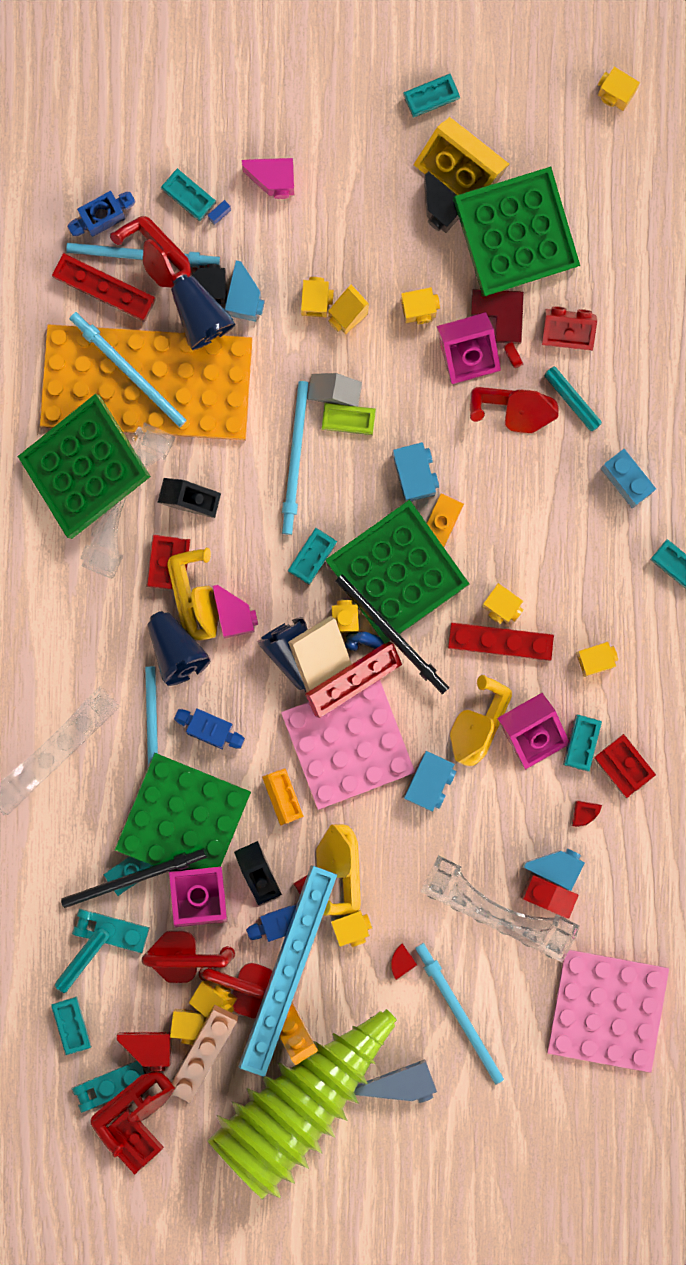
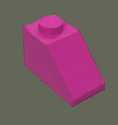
[242,158,295,199]
[213,585,258,638]

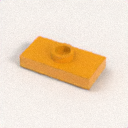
[427,493,464,547]
[262,768,304,826]

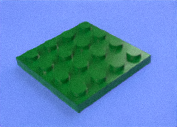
[453,166,581,297]
[17,394,151,539]
[325,500,470,644]
[114,752,251,872]

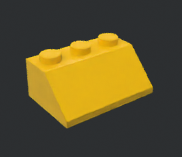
[413,117,509,195]

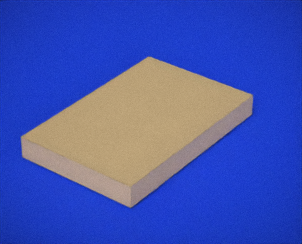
[288,616,351,692]

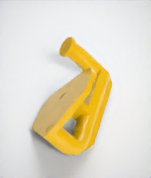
[168,547,219,640]
[450,675,512,766]
[316,824,361,916]

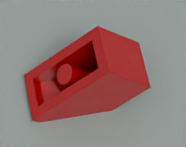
[521,874,579,919]
[117,1032,172,1071]

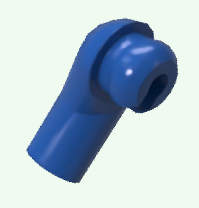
[345,631,384,651]

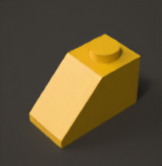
[328,284,369,335]

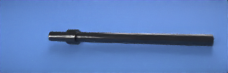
[335,574,450,695]
[61,848,208,908]

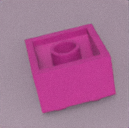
[437,313,501,384]
[497,692,569,770]
[169,867,228,928]

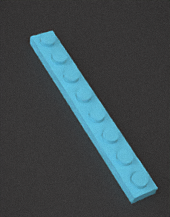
[238,865,337,1077]

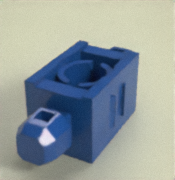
[67,191,135,237]
[174,708,245,750]
[246,904,297,942]

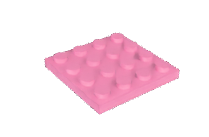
[281,680,415,810]
[547,949,669,1073]

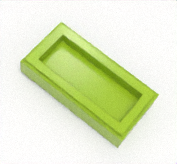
[322,403,376,435]

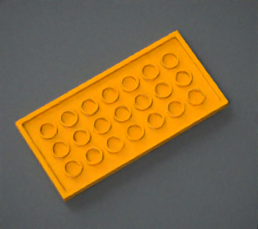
[40,324,253,441]

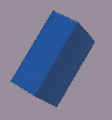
[208,200,231,225]

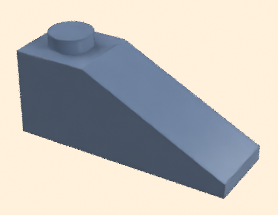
[354,1059,437,1103]

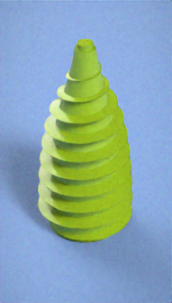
[207,1009,397,1200]

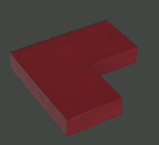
[471,289,524,344]

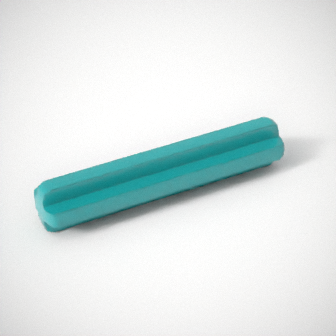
[544,366,602,431]
[55,927,109,993]

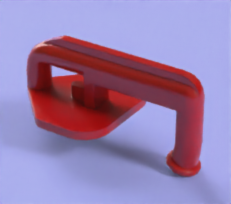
[110,216,191,288]
[470,387,559,433]
[141,931,235,983]
[199,963,273,1019]
[91,1072,176,1157]

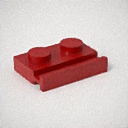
[146,535,190,590]
[593,734,656,798]
[107,1108,164,1175]

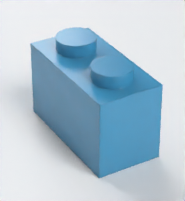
[392,442,439,502]
[600,449,656,509]
[404,751,457,812]

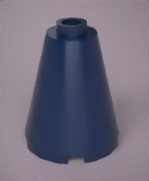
[171,274,236,350]
[147,611,211,686]
[257,617,308,692]

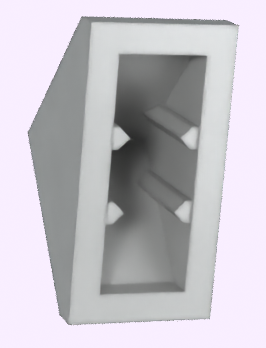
[307,373,362,407]

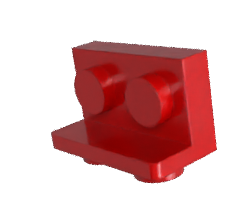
[542,306,597,351]

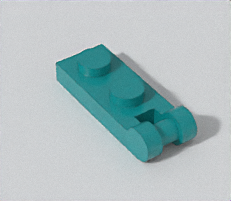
[72,909,150,953]
[71,1061,146,1113]

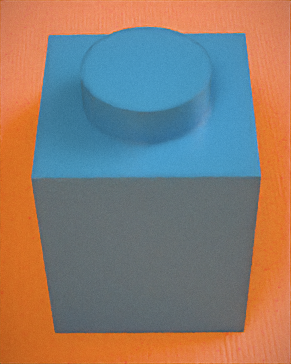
[225,260,265,322]
[522,848,585,891]

